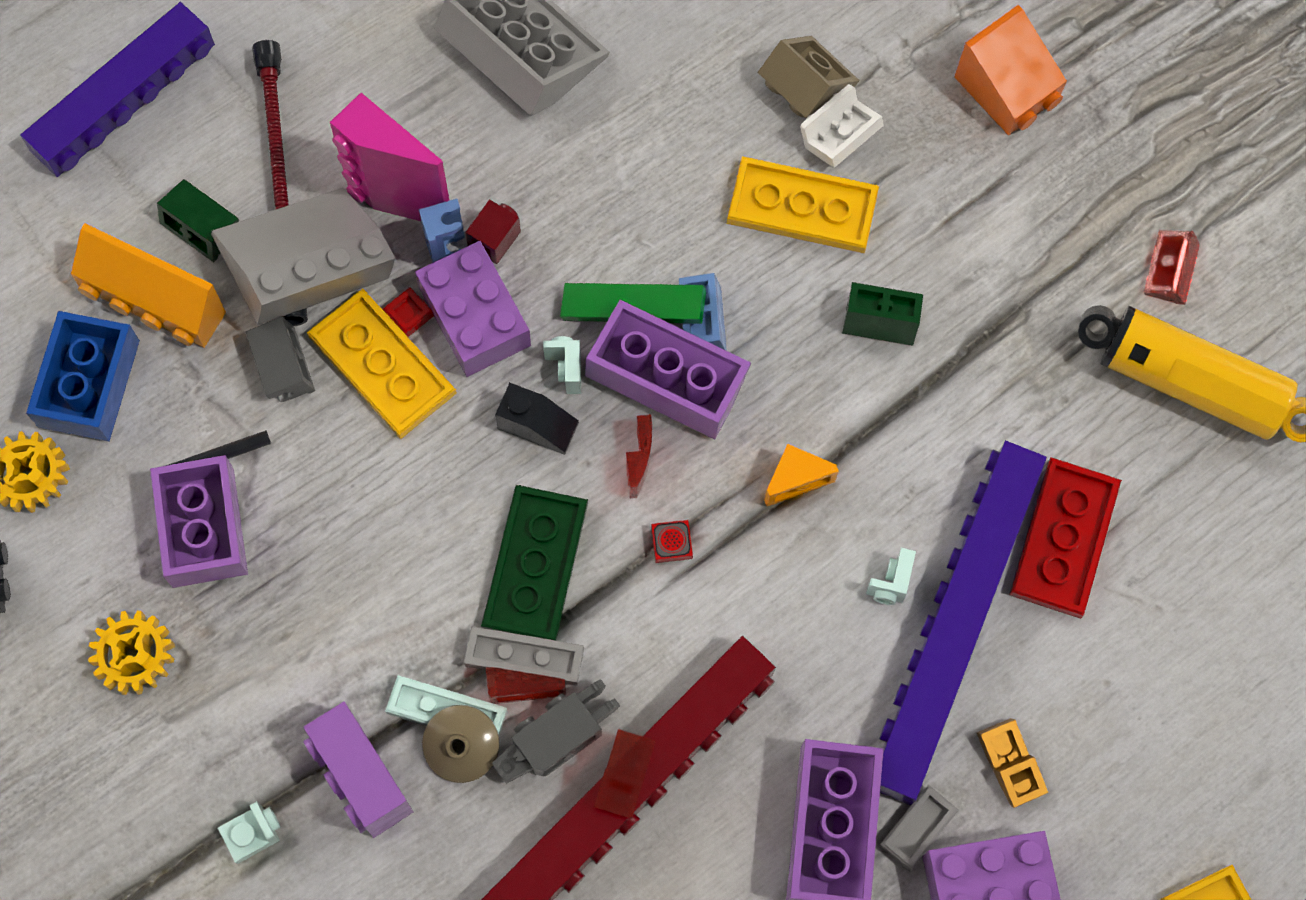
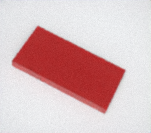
[1009,457,1122,619]

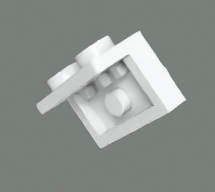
[800,84,884,168]

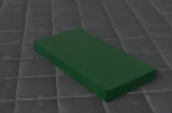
[481,485,588,641]

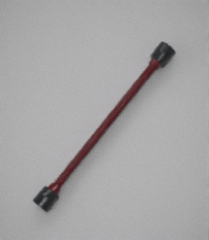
[252,40,308,326]

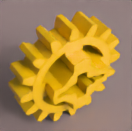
[0,431,70,513]
[88,610,175,695]

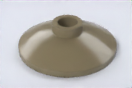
[422,705,500,783]

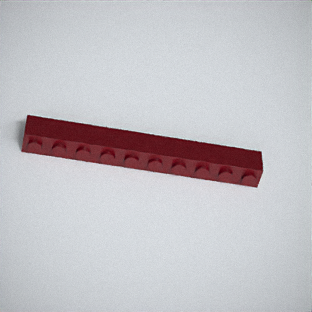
[481,635,776,900]

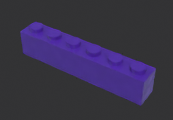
[20,1,215,177]

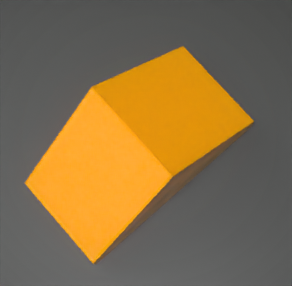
[764,444,839,507]

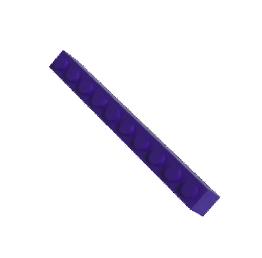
[879,440,1047,806]

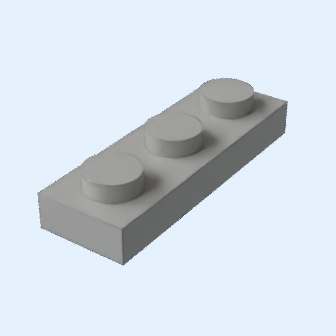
[464,626,584,685]

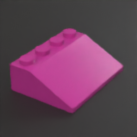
[330,93,450,221]

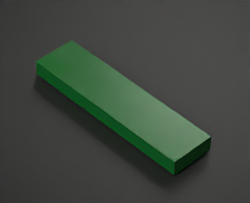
[560,283,706,324]

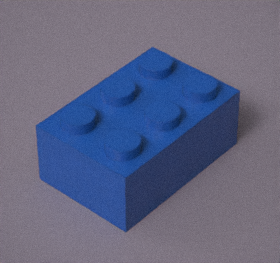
[26,311,140,442]

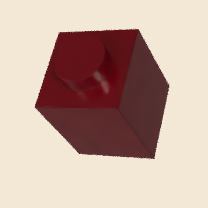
[465,199,521,264]

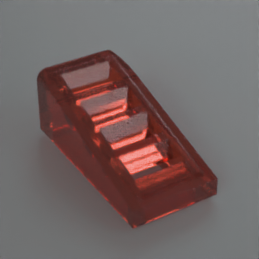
[486,667,566,704]

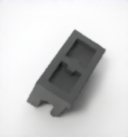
[245,316,315,402]

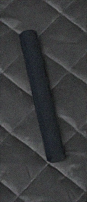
[166,430,271,466]

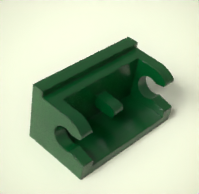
[157,179,239,263]
[842,282,923,346]

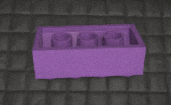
[585,300,751,440]
[786,739,884,900]

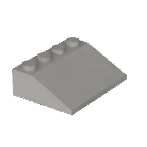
[434,0,610,116]
[211,188,395,325]

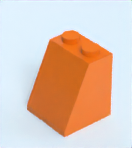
[954,5,1067,136]

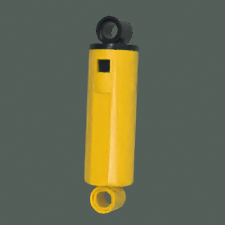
[1078,305,1306,443]

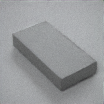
[879,785,959,871]

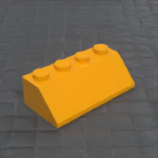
[71,223,226,348]

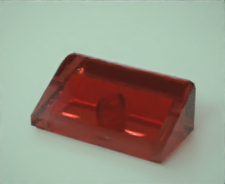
[1144,230,1200,305]

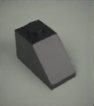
[495,382,579,455]

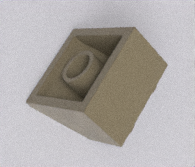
[757,35,860,118]

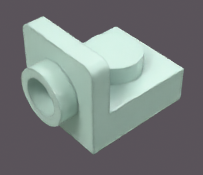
[543,336,581,394]
[866,548,916,605]
[218,801,281,864]

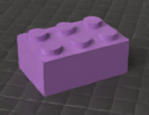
[415,241,531,377]
[150,455,248,588]
[303,701,414,838]
[922,831,1061,900]

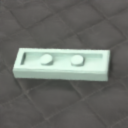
[385,675,508,736]

